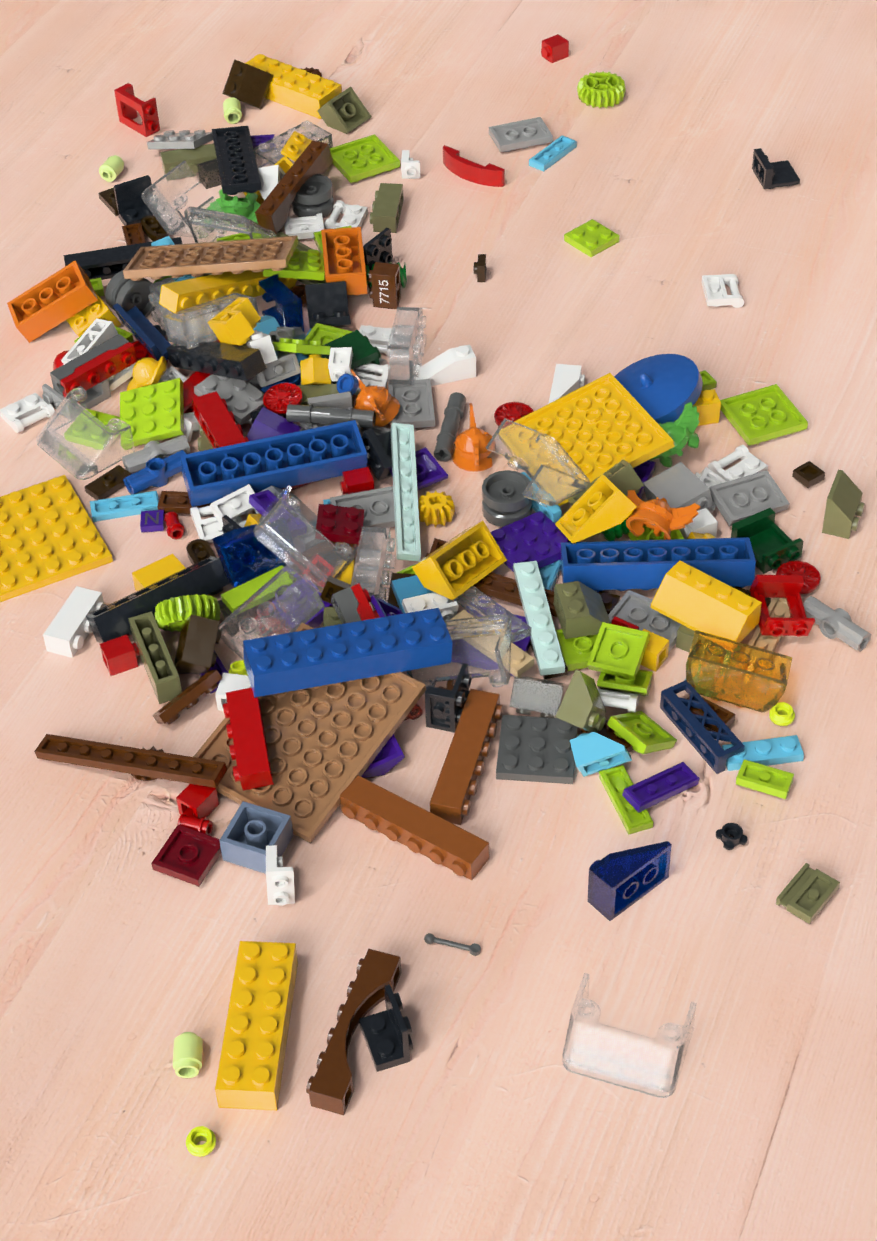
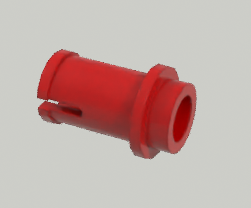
[164,512,185,539]
[177,814,213,836]

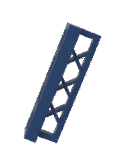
[113,303,171,361]
[660,680,744,774]

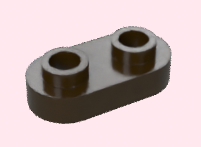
[141,216,169,241]
[186,539,217,565]

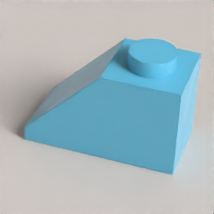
[570,732,632,777]

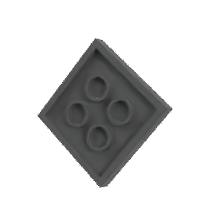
[496,715,578,784]

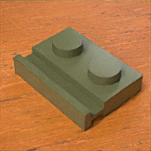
[776,863,840,924]

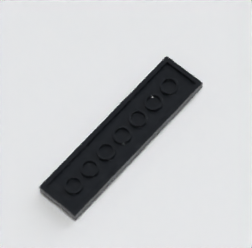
[212,126,262,195]

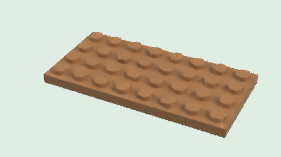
[123,236,298,281]

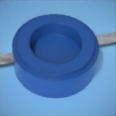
[337,374,358,396]

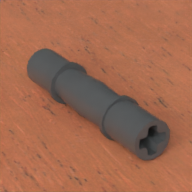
[434,392,466,462]
[286,404,376,428]

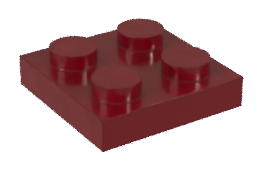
[315,504,365,545]
[151,825,221,887]

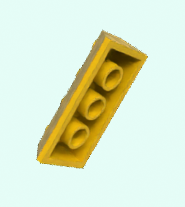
[412,520,507,600]
[651,560,762,651]

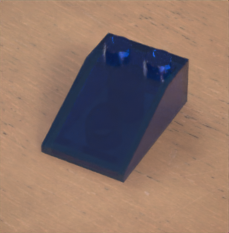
[212,518,299,588]
[587,841,672,921]

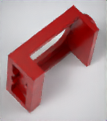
[114,83,160,137]
[750,575,815,637]

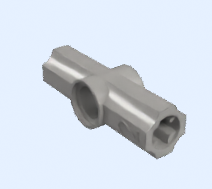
[269,327,306,342]
[122,435,191,474]
[803,596,871,652]

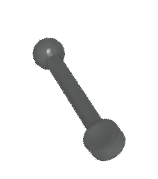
[424,933,481,956]

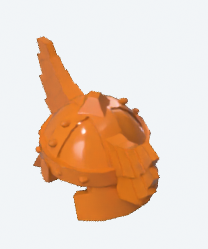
[350,369,400,427]
[452,403,495,472]
[626,490,701,540]

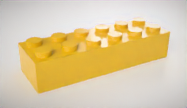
[245,54,342,119]
[215,941,298,1111]

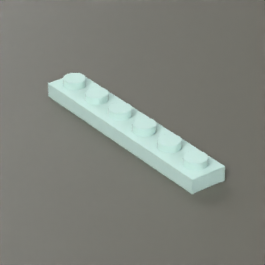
[513,561,565,676]

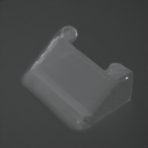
[184,207,276,243]
[36,386,135,480]
[406,614,512,694]

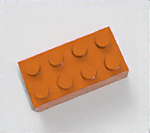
[321,227,367,296]
[7,260,98,343]

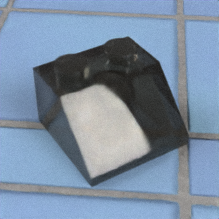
[509,676,569,719]

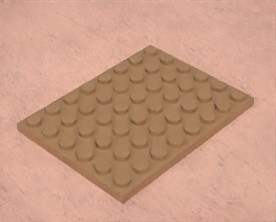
[193,622,426,843]

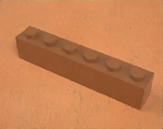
[430,689,503,825]
[340,775,489,880]

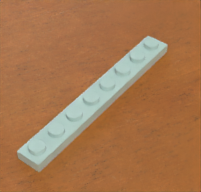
[390,423,421,561]

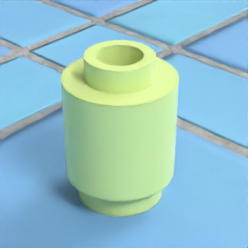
[223,97,242,124]
[99,155,124,182]
[173,1032,203,1078]

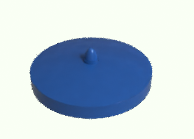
[614,354,703,424]

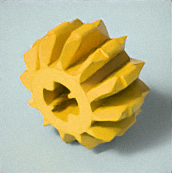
[418,490,455,528]

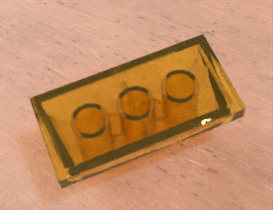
[686,630,792,712]

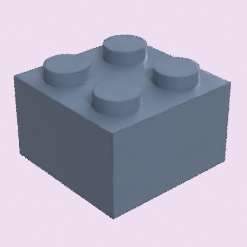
[219,801,293,874]

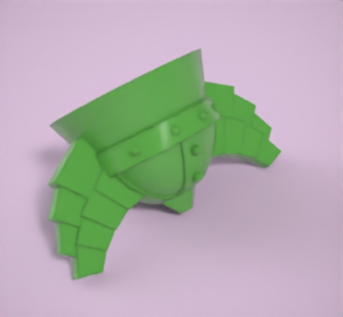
[202,190,261,227]
[650,402,700,467]

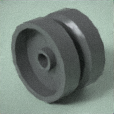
[292,174,334,218]
[105,270,158,318]
[482,470,532,527]

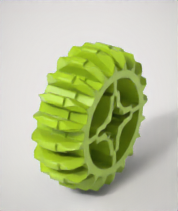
[577,71,626,108]
[155,594,221,632]

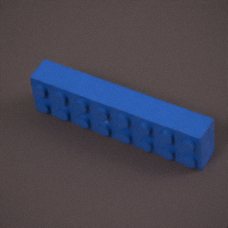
[180,420,367,507]
[561,537,756,592]
[243,608,453,698]

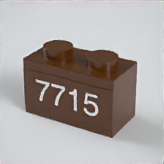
[369,262,401,309]

